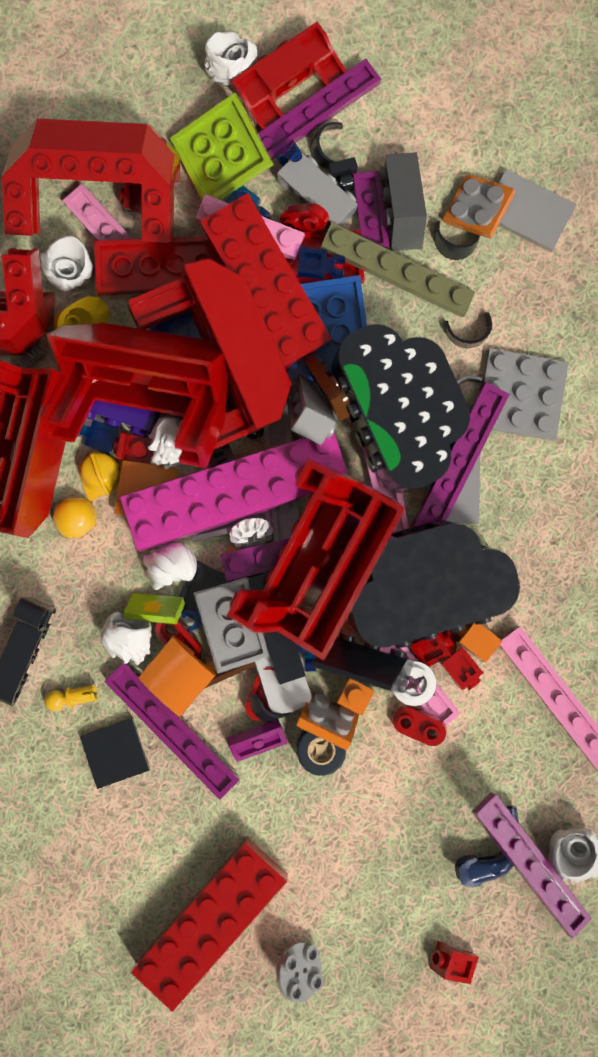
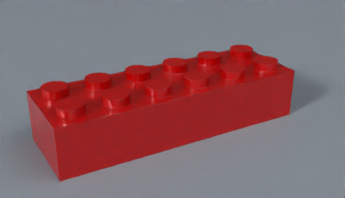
[200,193,332,369]
[130,837,288,1012]

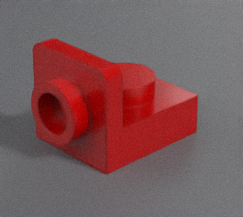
[120,183,142,212]
[114,432,154,464]
[410,630,457,667]
[440,647,484,690]
[429,941,479,985]

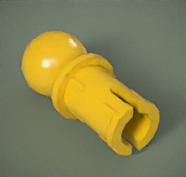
[44,684,98,711]

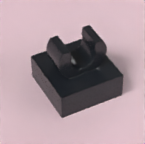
[329,157,358,191]
[208,444,237,468]

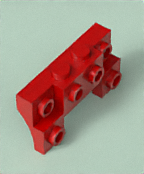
[231,21,347,131]

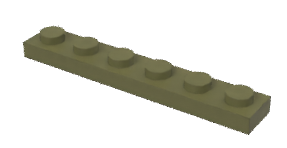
[320,222,475,317]

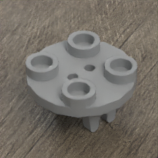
[276,942,323,1003]

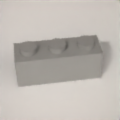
[277,150,358,229]
[286,376,336,445]

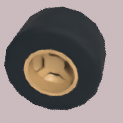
[297,730,346,776]

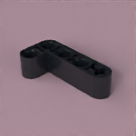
[0,597,56,707]

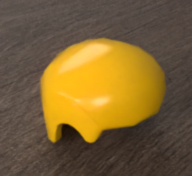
[53,497,97,538]

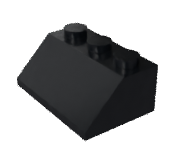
[312,633,414,693]

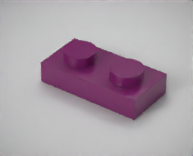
[227,719,288,762]

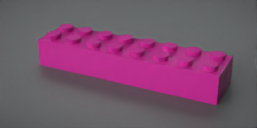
[120,432,349,552]

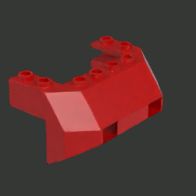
[2,118,181,243]
[0,248,55,356]
[127,259,292,450]
[39,323,228,468]
[0,361,66,538]
[227,458,405,661]

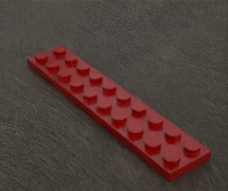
[94,230,365,296]

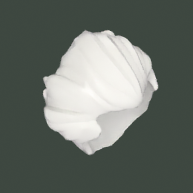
[204,31,257,86]
[40,235,94,292]
[148,416,185,469]
[143,543,197,590]
[100,611,152,665]
[549,827,598,883]

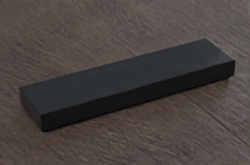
[248,572,306,685]

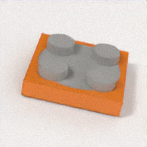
[443,174,515,239]
[296,691,359,750]

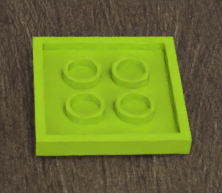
[170,93,274,200]

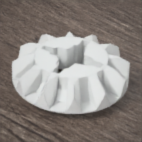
[230,518,273,549]
[394,661,436,706]

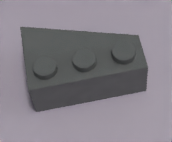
[380,152,427,251]

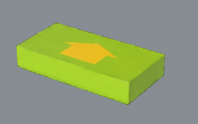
[123,593,185,624]

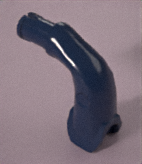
[455,806,519,887]

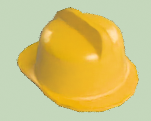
[52,296,110,332]
[78,452,121,502]

